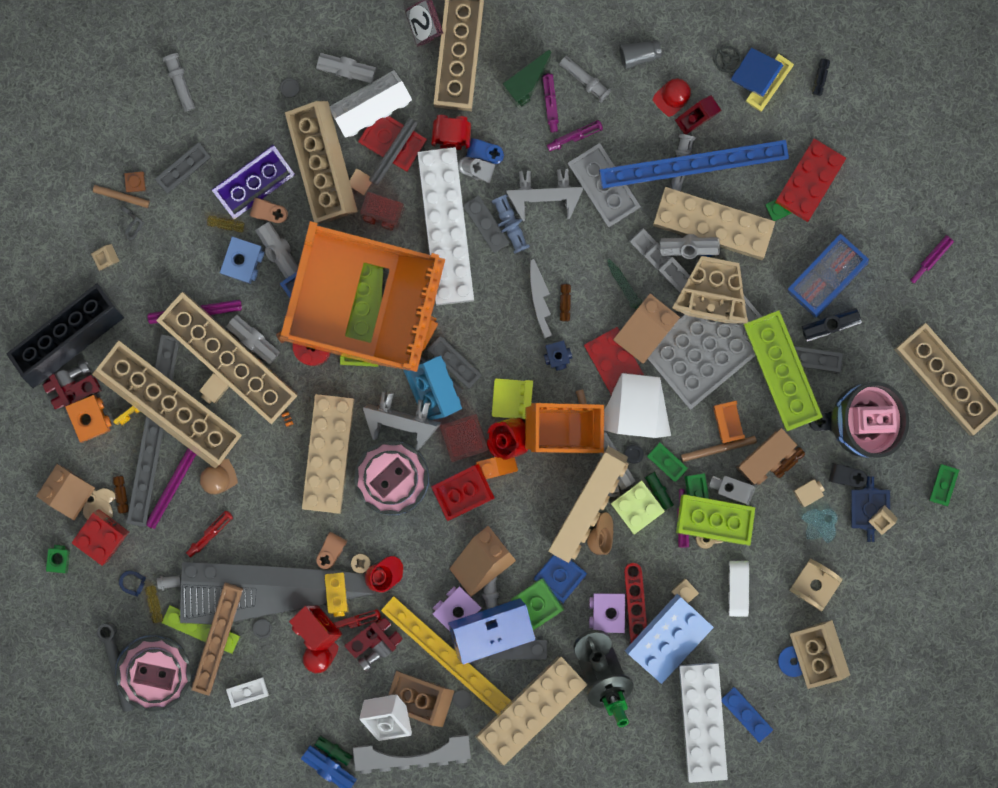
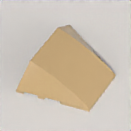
[672,256,748,323]

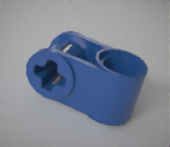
[466,138,504,164]

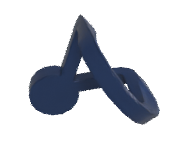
[119,570,146,597]

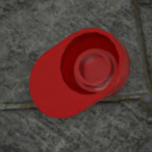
[653,78,691,117]
[365,556,403,592]
[303,642,339,673]

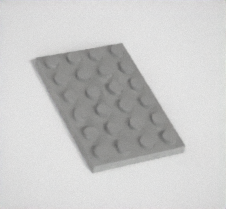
[648,294,762,410]

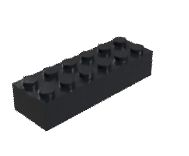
[6,283,124,389]

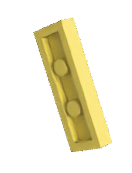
[745,54,794,112]

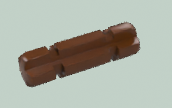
[560,284,571,322]
[772,447,805,478]
[113,476,129,514]

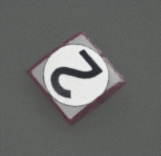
[405,0,444,47]

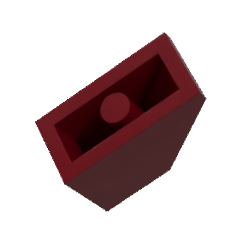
[675,95,722,135]

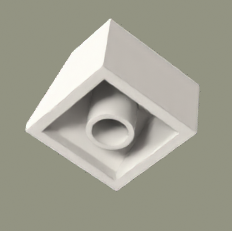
[359,694,412,741]

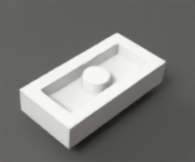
[226,677,269,708]

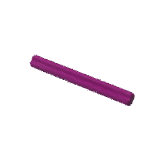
[147,300,242,324]
[146,448,196,529]

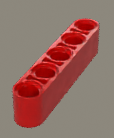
[624,563,647,644]

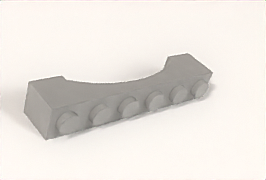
[353,734,471,774]

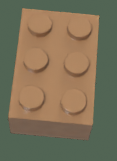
[736,428,797,485]

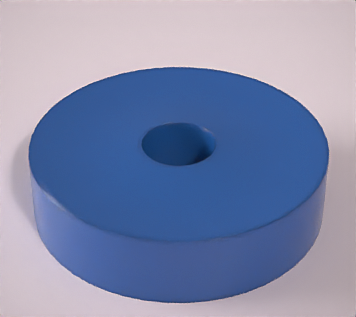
[778,646,803,677]

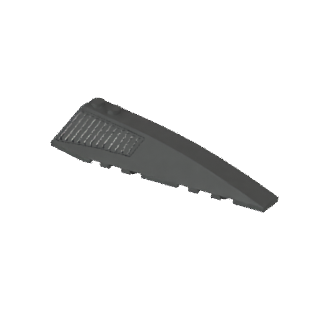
[180,562,375,625]

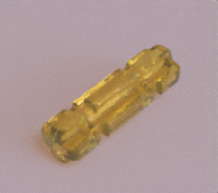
[207,216,245,233]
[145,585,163,623]

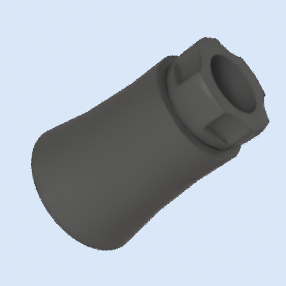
[619,40,662,70]

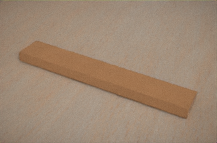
[191,582,244,696]

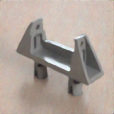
[506,169,583,222]
[363,390,441,451]

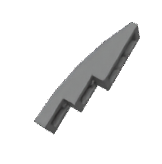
[629,228,690,293]
[530,259,552,339]

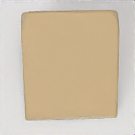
[349,168,371,195]
[91,244,119,271]
[869,505,897,535]

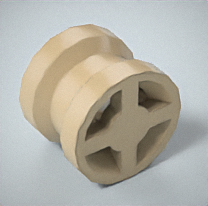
[351,554,371,573]

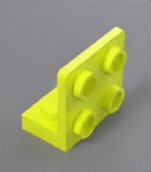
[492,379,533,419]

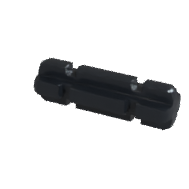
[812,58,830,96]

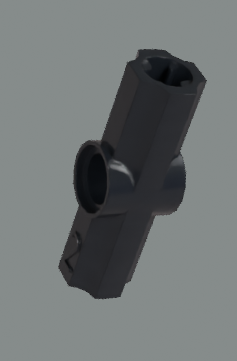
[801,308,862,342]

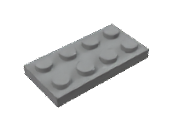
[567,143,641,228]

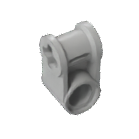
[458,157,495,184]

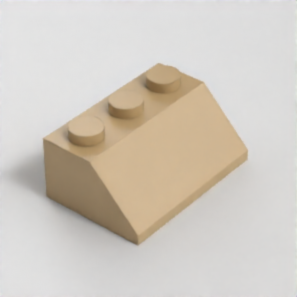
[790,620,850,689]

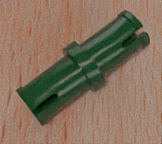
[644,472,674,510]
[314,735,353,766]

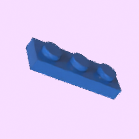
[721,687,773,743]

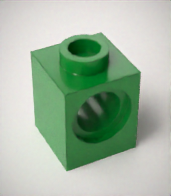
[46,545,70,573]

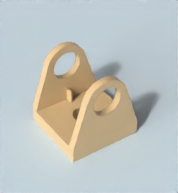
[789,559,842,612]

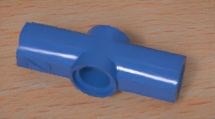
[301,745,357,788]

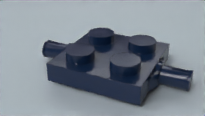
[851,476,890,542]

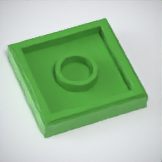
[511,578,564,630]

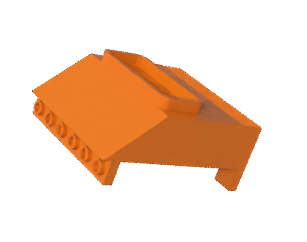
[280,221,445,372]

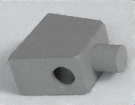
[709,476,755,506]

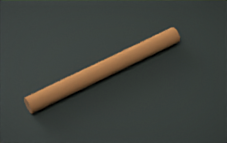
[681,436,757,462]

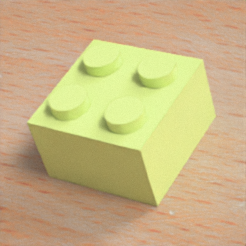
[610,481,665,534]

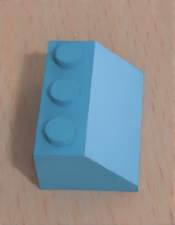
[403,355,462,420]

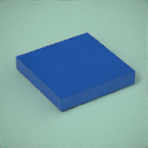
[731,48,784,97]
[533,554,587,603]

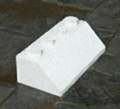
[330,70,412,138]

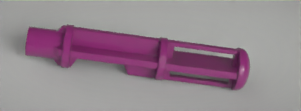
[542,73,559,133]
[547,120,603,152]

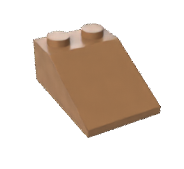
[613,294,680,364]
[450,526,516,597]
[388,671,455,727]

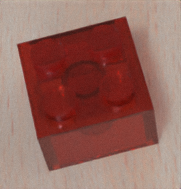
[360,191,405,231]
[440,414,488,462]

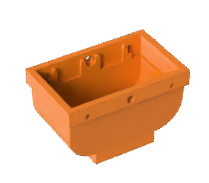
[525,403,604,453]

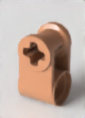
[249,198,288,223]
[316,532,347,570]

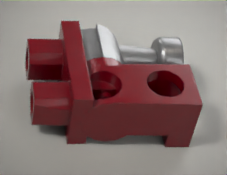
[42,359,102,409]
[344,617,403,673]

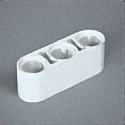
[728,561,749,617]

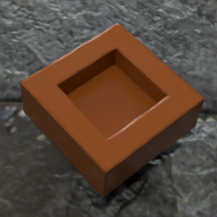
[124,172,146,193]

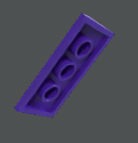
[211,145,295,219]

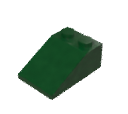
[503,50,551,107]

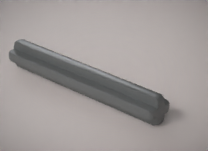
[369,118,418,185]

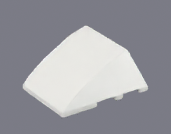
[604,373,671,438]

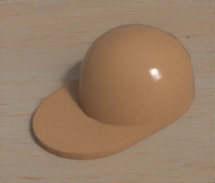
[200,459,238,495]
[587,512,613,555]

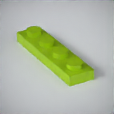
[162,605,240,654]

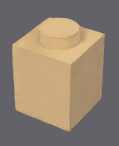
[200,373,229,404]
[793,479,825,507]
[671,579,699,603]

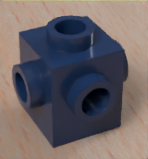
[544,341,572,371]

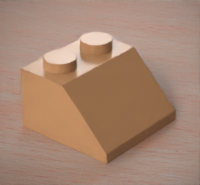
[36,464,95,520]

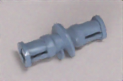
[491,194,530,254]

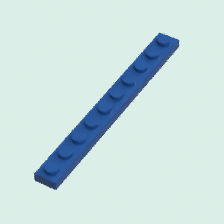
[599,140,789,189]

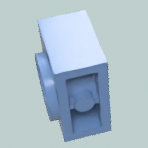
[220,237,265,284]

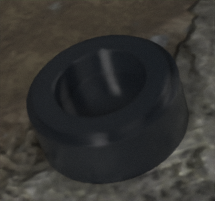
[624,445,644,464]

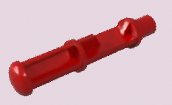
[186,511,233,558]
[334,609,381,629]

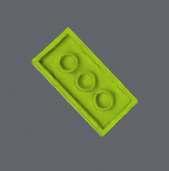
[676,494,756,546]

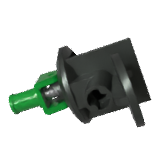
[573,630,633,727]

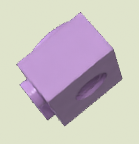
[433,586,482,631]
[589,593,625,633]

